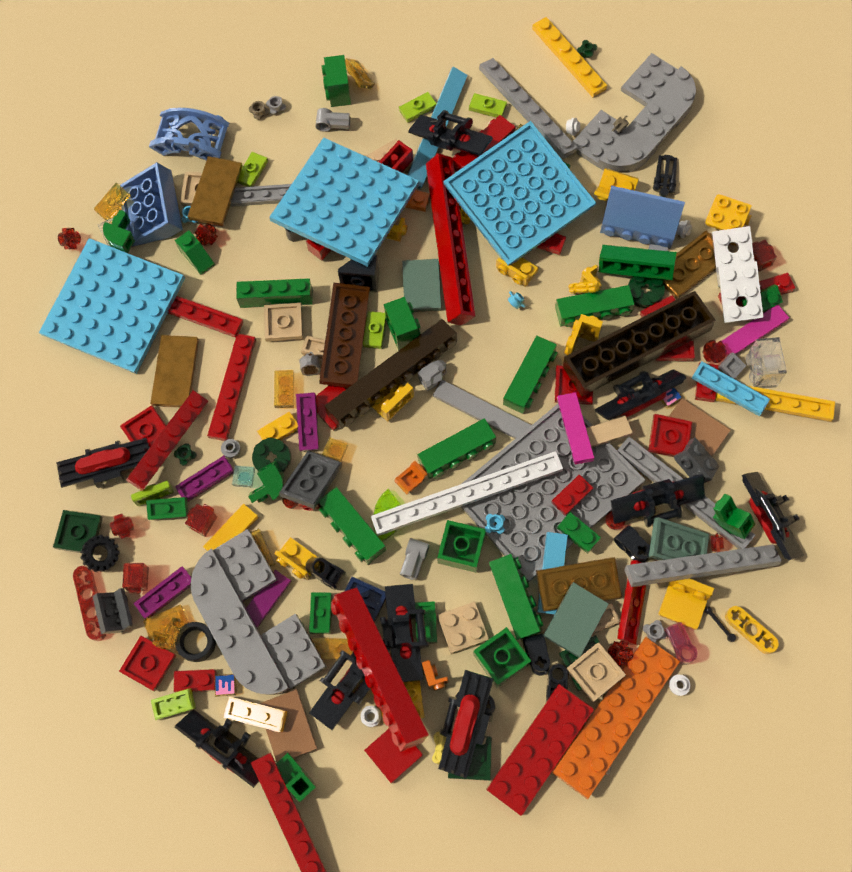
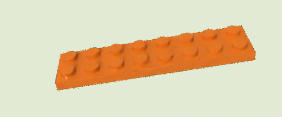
[552,637,680,800]

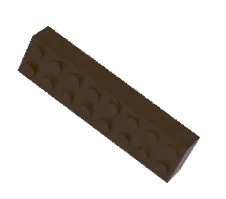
[563,291,716,397]

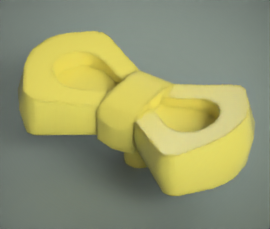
[432,731,447,764]

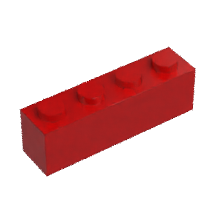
[453,115,516,172]

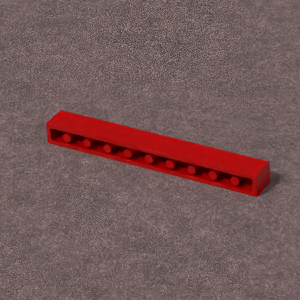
[426,153,476,326]

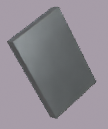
[279,451,342,509]

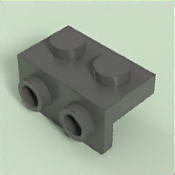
[674,437,719,483]
[92,588,133,634]

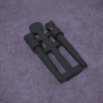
[653,154,677,197]

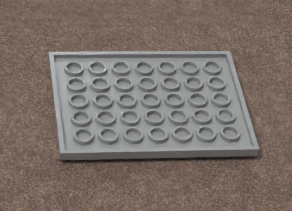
[460,404,645,582]

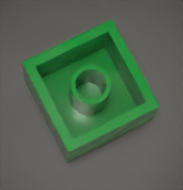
[321,55,351,107]
[384,297,421,351]
[437,520,486,573]
[473,627,531,688]

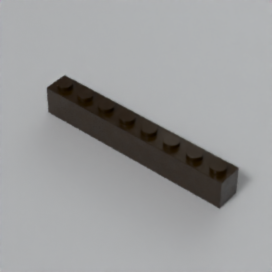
[324,319,457,429]

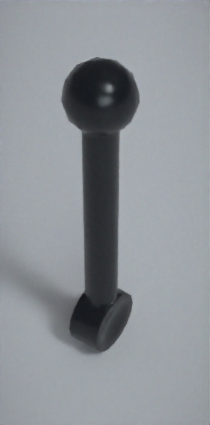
[704,606,736,642]

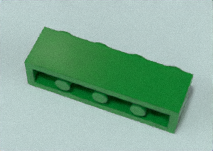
[598,245,677,280]
[236,278,313,308]
[555,285,634,327]
[503,335,558,414]
[417,418,496,479]
[318,487,386,565]
[489,554,544,640]

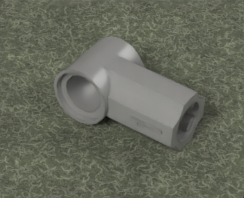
[315,108,350,132]
[400,538,430,580]

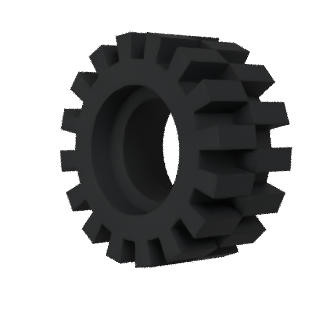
[80,535,120,572]

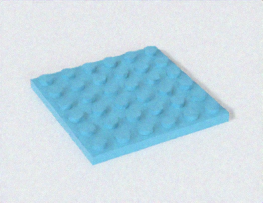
[443,121,596,265]
[270,137,419,267]
[39,238,185,374]

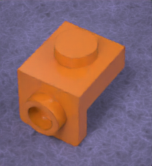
[394,461,428,495]

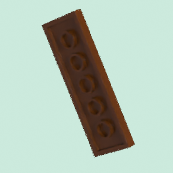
[319,282,370,388]

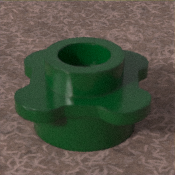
[577,40,597,58]
[174,443,197,466]

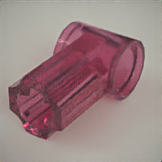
[664,622,698,665]

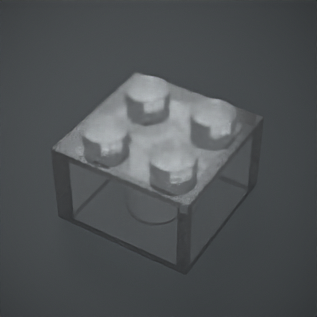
[746,337,787,388]

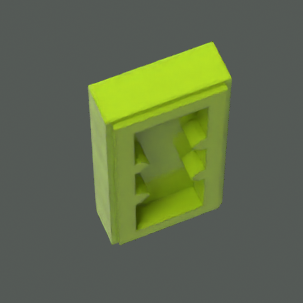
[399,92,437,123]
[469,93,507,118]
[237,152,268,187]
[363,311,386,349]
[131,480,174,506]
[151,688,196,720]

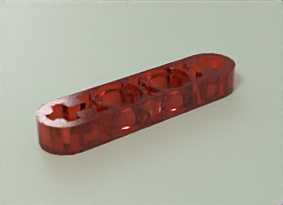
[73,566,106,641]

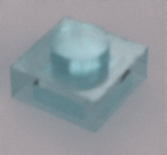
[232,466,255,488]

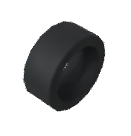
[175,622,216,662]

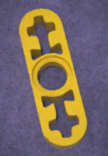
[725,606,779,654]

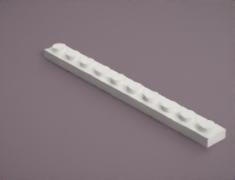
[371,451,563,536]

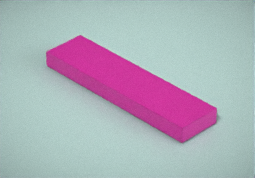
[718,305,789,356]
[557,393,594,465]

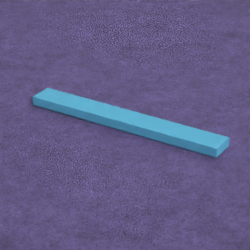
[407,67,468,189]

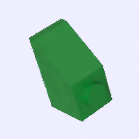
[175,230,215,275]

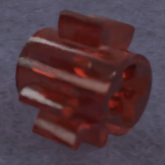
[195,223,218,246]
[58,228,81,250]
[702,340,727,363]
[110,513,134,539]
[608,640,633,667]

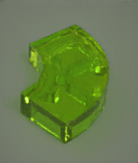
[373,489,400,542]

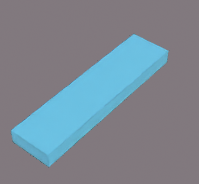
[691,361,770,417]
[537,532,568,615]

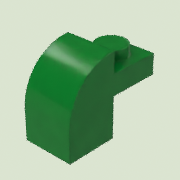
[103,210,135,253]
[248,461,284,503]
[713,494,756,540]
[276,752,316,802]

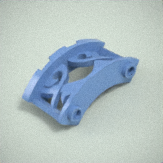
[149,108,230,160]

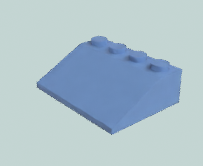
[118,162,183,247]
[600,186,685,249]

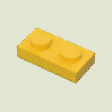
[257,411,298,440]

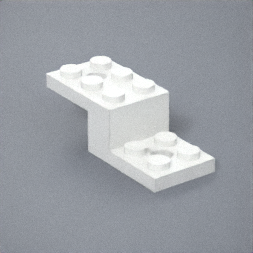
[712,226,763,323]

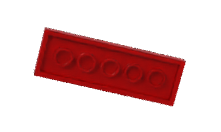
[486,684,594,816]

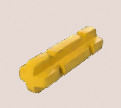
[568,282,600,294]

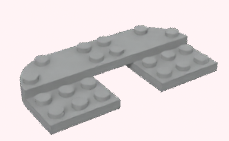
[573,53,696,173]
[191,529,327,695]

